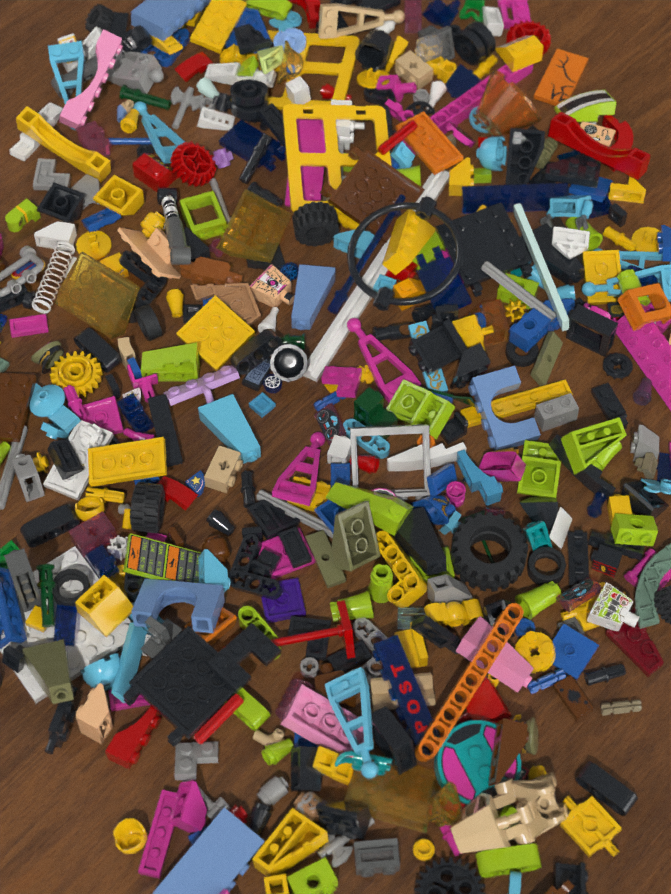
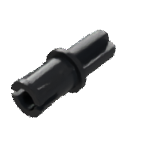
[240,470,256,508]
[584,664,626,686]

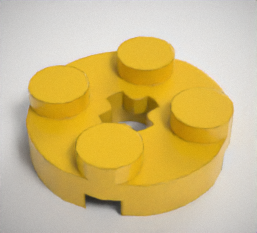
[515,631,556,673]

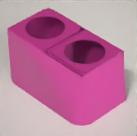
[479,451,526,482]

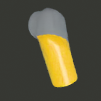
[118,503,132,530]

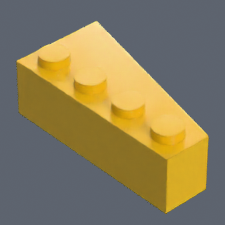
[382,209,436,275]

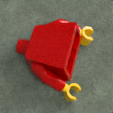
[459,674,522,724]

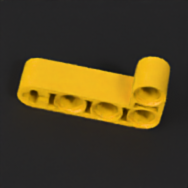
[376,530,427,609]

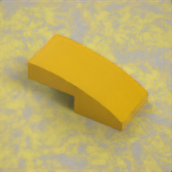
[312,746,354,785]

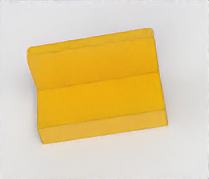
[394,622,428,670]

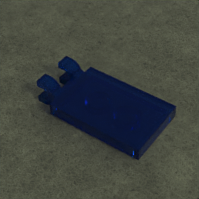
[219,120,286,172]
[416,246,472,310]

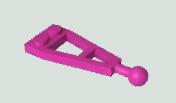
[347,318,422,403]
[272,432,325,506]

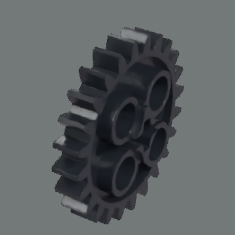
[414,857,486,894]

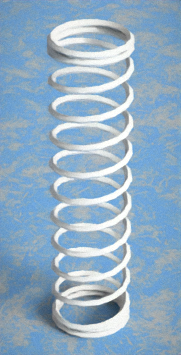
[31,241,75,313]

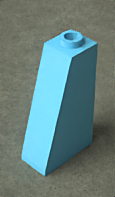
[198,394,261,464]

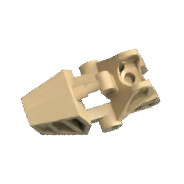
[451,772,569,853]

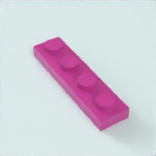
[138,790,177,879]

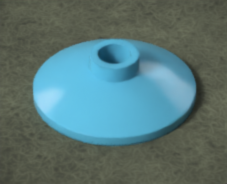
[29,385,65,417]

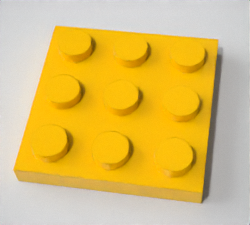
[176,295,255,371]

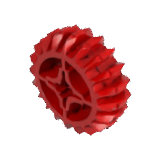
[506,20,551,57]
[170,141,216,187]

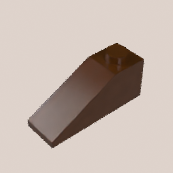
[488,719,529,786]

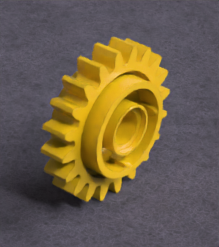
[50,351,103,397]

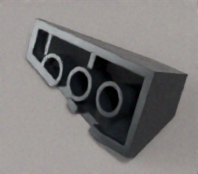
[504,128,545,197]

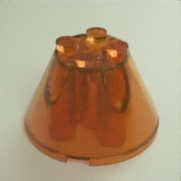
[474,70,542,136]

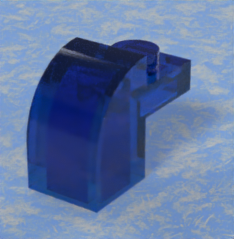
[422,0,461,27]
[85,544,120,579]

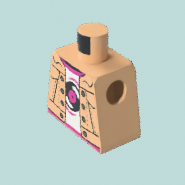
[250,264,295,307]

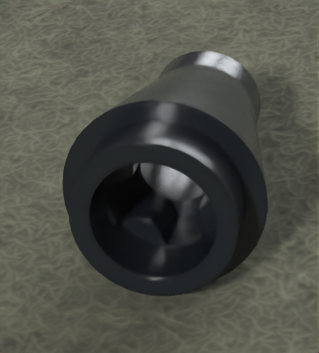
[411,301,438,323]
[206,509,236,537]
[250,803,272,837]

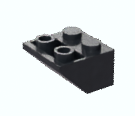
[450,343,491,390]
[316,798,372,840]

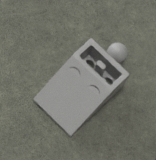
[107,51,164,94]

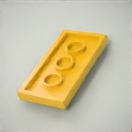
[190,0,247,54]
[88,437,167,487]

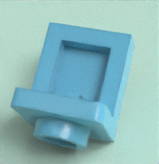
[390,141,415,169]
[41,422,70,440]

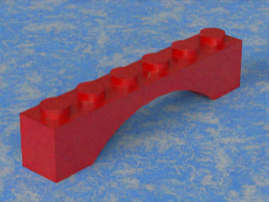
[548,112,651,180]
[105,705,161,770]

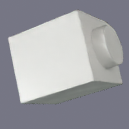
[285,76,311,105]
[327,435,351,464]

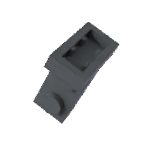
[418,25,455,60]
[141,616,183,660]

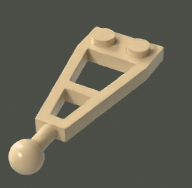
[318,3,405,39]

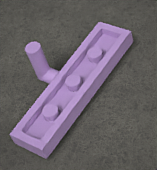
[164,365,240,406]

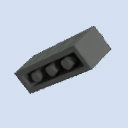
[4,549,41,613]

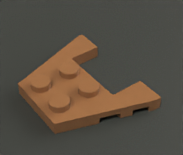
[191,283,261,326]

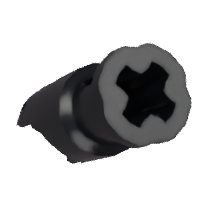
[246,181,283,214]
[372,322,413,341]

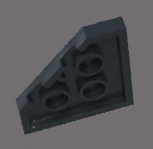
[544,153,601,188]

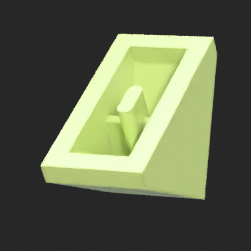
[257,45,286,74]

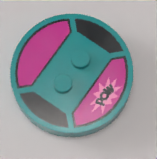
[434,720,521,805]

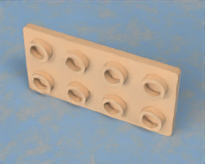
[117,227,181,279]

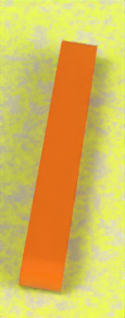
[414,603,524,762]

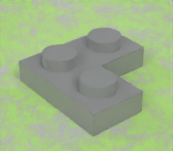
[33,158,71,191]
[174,742,218,780]

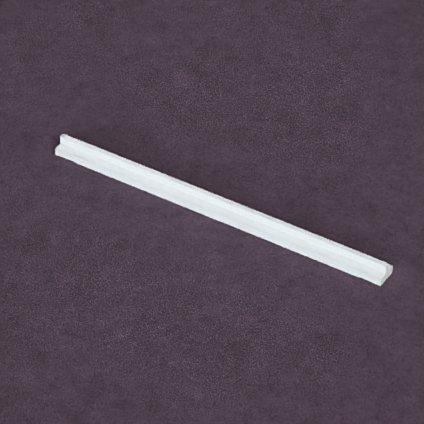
[303,170,449,382]

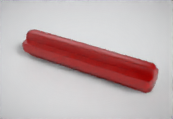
[377,120,418,155]
[193,693,244,745]

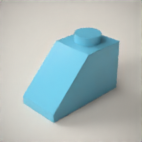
[334,230,375,261]
[198,549,230,593]

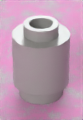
[256,776,289,806]

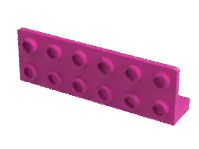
[285,113,326,207]
[616,304,671,411]

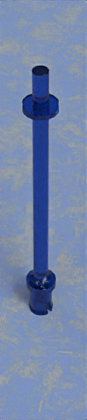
[327,194,406,314]

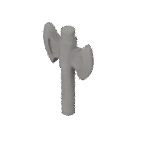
[171,87,204,129]
[317,818,375,867]

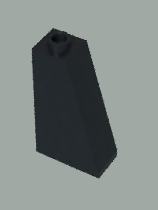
[520,223,584,285]
[389,507,447,576]

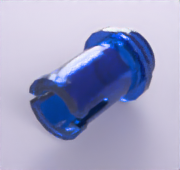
[587,492,607,518]

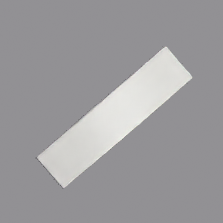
[204,62,276,87]
[10,102,63,161]
[387,442,467,471]

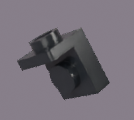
[440,412,468,445]
[251,549,281,578]

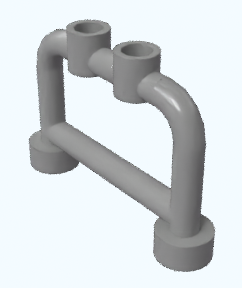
[0,246,44,297]

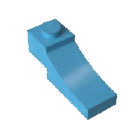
[456,449,503,506]

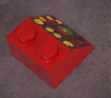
[132,153,177,192]

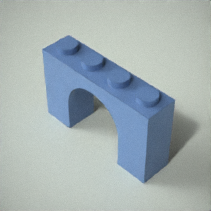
[468,366,541,451]
[132,579,225,633]

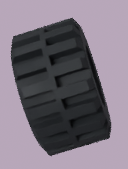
[292,202,339,247]
[130,482,165,533]

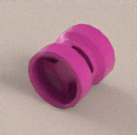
[446,481,466,508]

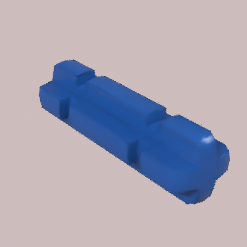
[314,391,347,412]
[527,669,566,694]

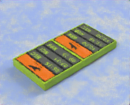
[123,533,201,583]

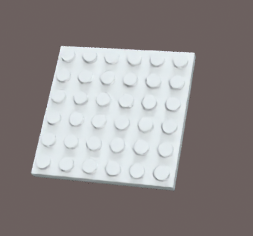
[0,547,131,703]

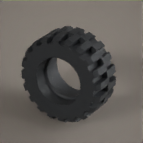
[450,512,528,592]

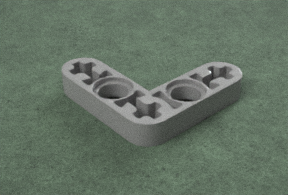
[353,618,400,688]

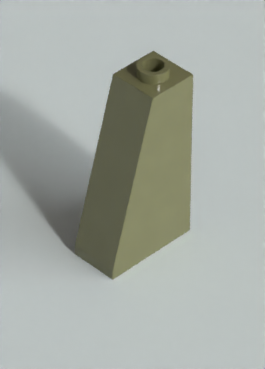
[23,639,74,704]

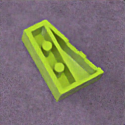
[141,343,200,382]
[561,417,627,475]

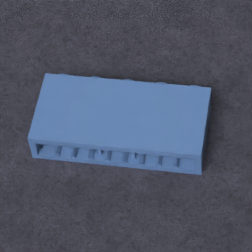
[131,0,211,41]
[152,807,264,894]

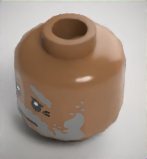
[293,791,324,822]

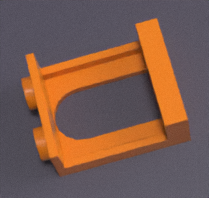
[617,283,671,331]

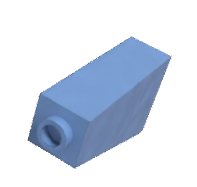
[291,264,335,330]

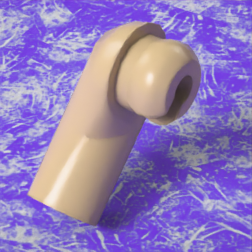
[253,729,285,746]

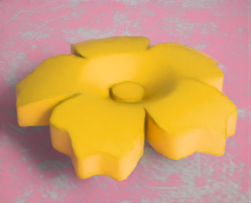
[357,365,374,384]

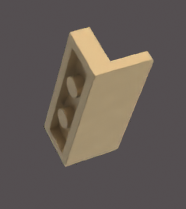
[370,673,435,711]

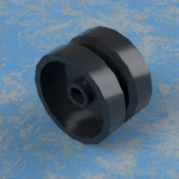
[453,21,496,66]
[230,79,268,120]

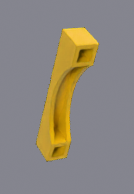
[16,106,111,183]

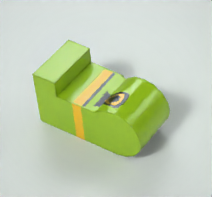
[5,198,41,232]

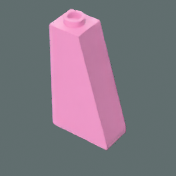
[456,616,534,693]

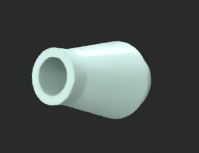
[196,77,219,99]

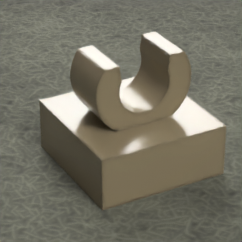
[634,452,658,479]

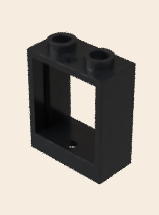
[566,304,618,357]
[371,706,417,775]

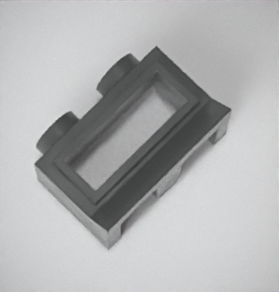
[354,838,400,877]

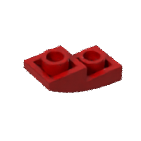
[174,52,213,82]
[158,476,198,511]

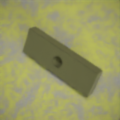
[531,331,563,387]
[305,530,346,589]

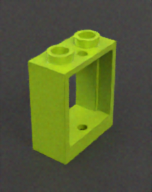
[180,191,227,241]

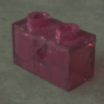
[404,0,422,33]
[76,121,112,158]
[69,511,117,557]

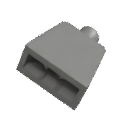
[12,454,45,502]

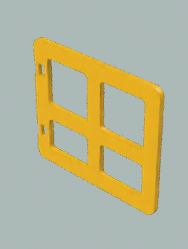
[240,30,360,112]
[282,104,391,214]

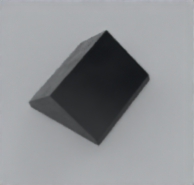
[37,182,85,223]
[621,480,669,519]

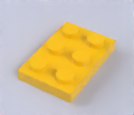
[582,250,621,305]

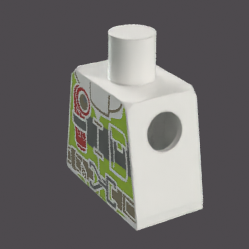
[587,582,640,631]

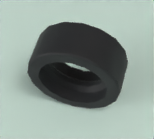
[134,304,162,341]
[527,547,566,586]
[53,569,91,609]

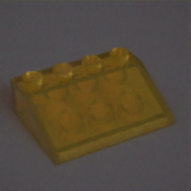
[216,189,292,263]
[55,252,140,339]
[344,752,440,833]

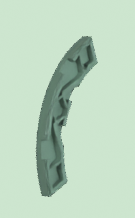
[635,543,671,629]

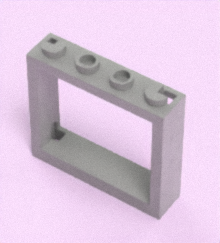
[350,424,431,500]

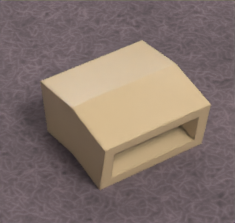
[118,337,136,369]

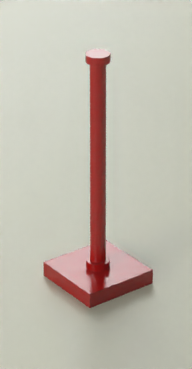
[223,600,355,659]

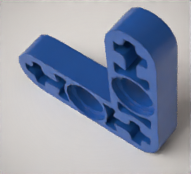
[142,28,190,67]

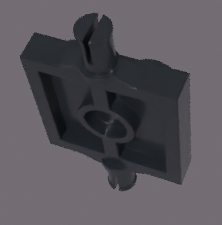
[44,686,78,754]

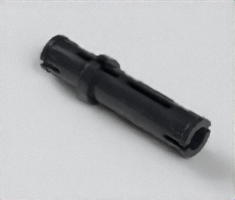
[238,134,272,184]

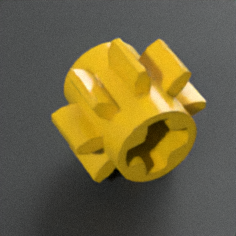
[504,299,527,322]

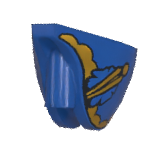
[410,495,456,525]

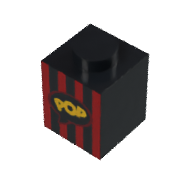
[590,544,623,577]

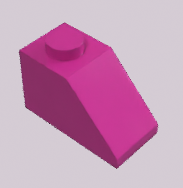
[169,780,207,833]

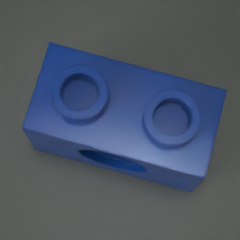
[509,308,551,353]

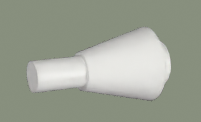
[426,81,447,110]
[258,307,279,333]

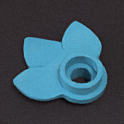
[269,9,302,31]
[641,478,671,495]

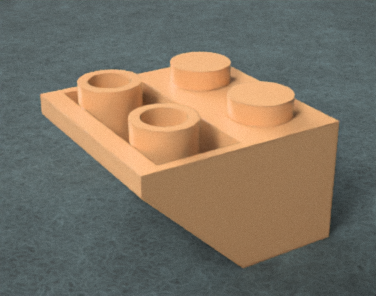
[76,683,113,744]

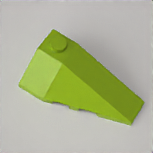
[326,482,413,536]

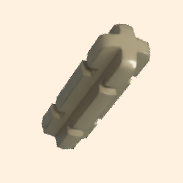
[600,699,642,716]

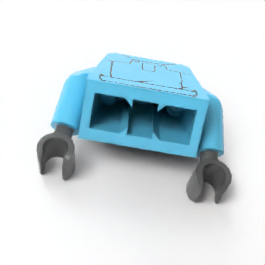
[540,195,593,230]

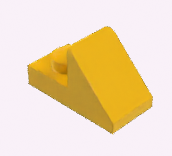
[608,176,646,204]

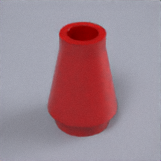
[350,455,380,474]

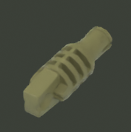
[536,137,558,169]

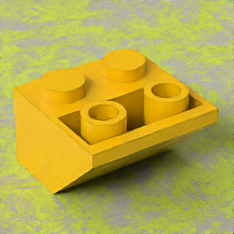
[75,575,133,637]

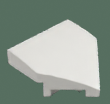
[552,226,590,260]

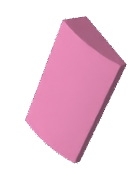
[281,685,364,758]

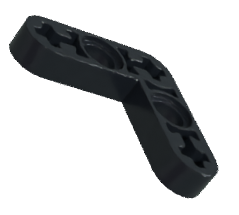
[119,250,167,308]
[228,534,283,600]

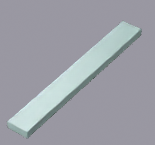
[514,203,569,331]

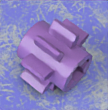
[212,148,233,169]

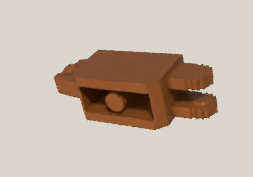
[180,257,243,286]

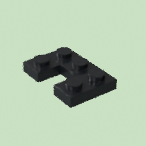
[207,623,281,693]

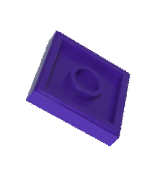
[261,578,306,623]

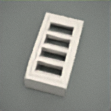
[482,6,504,36]
[197,107,235,131]

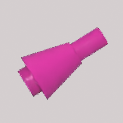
[123,428,155,441]

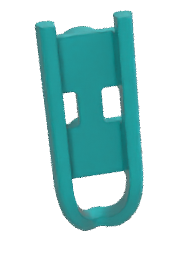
[335,751,392,775]

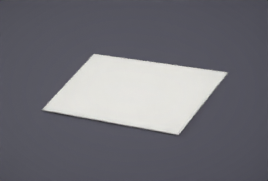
[549,506,572,549]

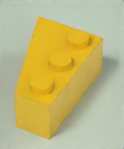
[252,808,329,877]

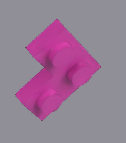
[321,366,362,398]

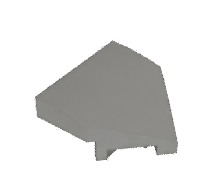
[71,174,102,209]

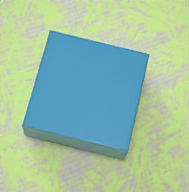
[249,392,276,418]

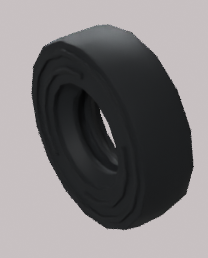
[505,341,539,367]

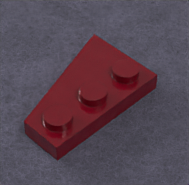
[605,608,664,677]

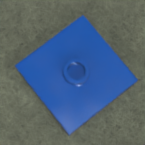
[569,177,613,202]
[552,624,599,680]

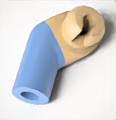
[117,100,134,123]

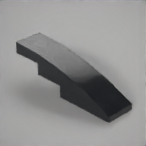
[549,434,616,501]

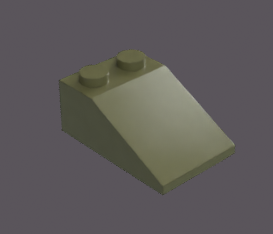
[331,501,381,571]

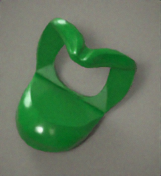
[459,0,485,22]

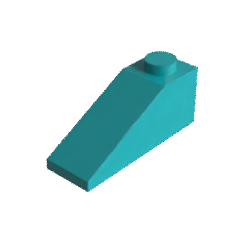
[523,520,552,551]

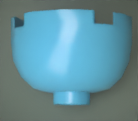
[476,136,507,171]
[80,653,120,691]

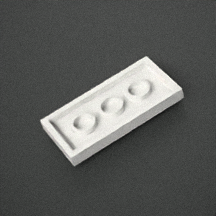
[43,420,114,501]

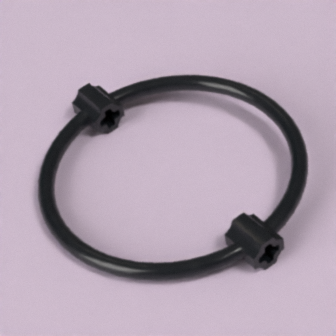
[347,196,464,311]

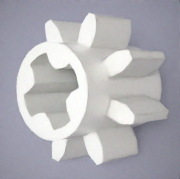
[79,424,104,449]
[107,535,128,561]

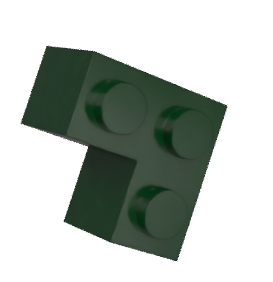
[354,387,398,440]

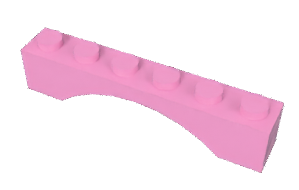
[59,29,123,130]

